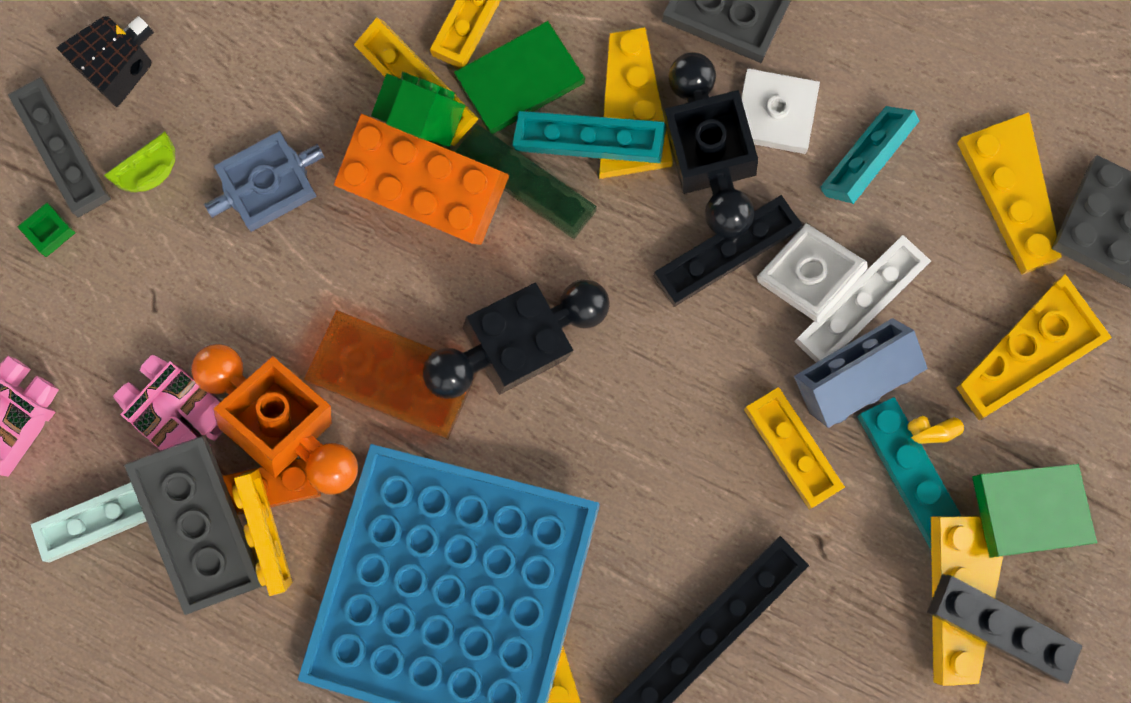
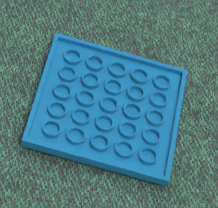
[297,444,600,703]

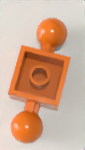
[191,344,358,495]

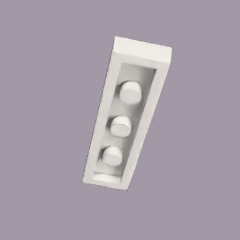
[795,235,931,363]

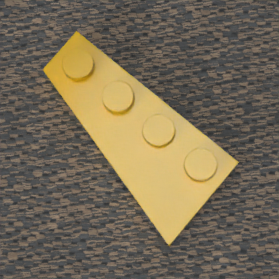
[599,27,673,179]
[957,112,1062,275]
[956,274,1112,420]
[931,516,1003,686]

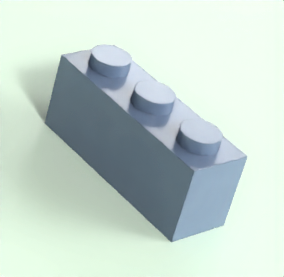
[794,318,928,428]

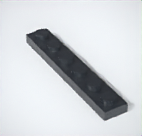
[611,536,810,703]

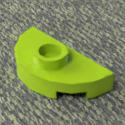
[104,132,175,193]

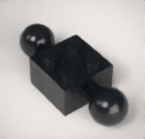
[664,52,758,238]
[423,279,610,399]

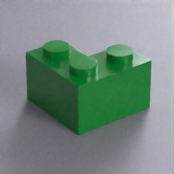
[371,71,466,147]

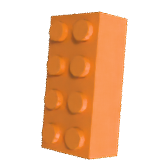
[334,114,509,245]

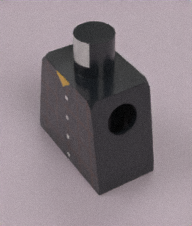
[57,16,154,108]

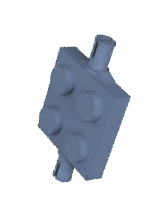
[204,131,325,232]

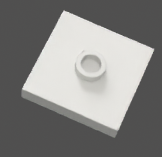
[741,69,820,154]
[757,223,867,323]

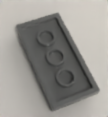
[124,434,262,615]

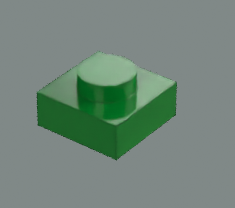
[17,202,76,257]

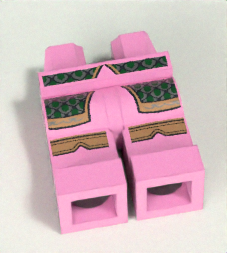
[113,355,223,451]
[0,356,59,477]

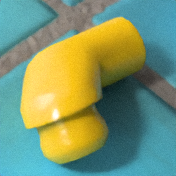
[907,415,964,444]

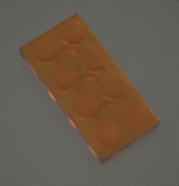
[304,310,478,440]

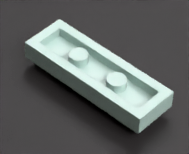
[30,482,146,563]

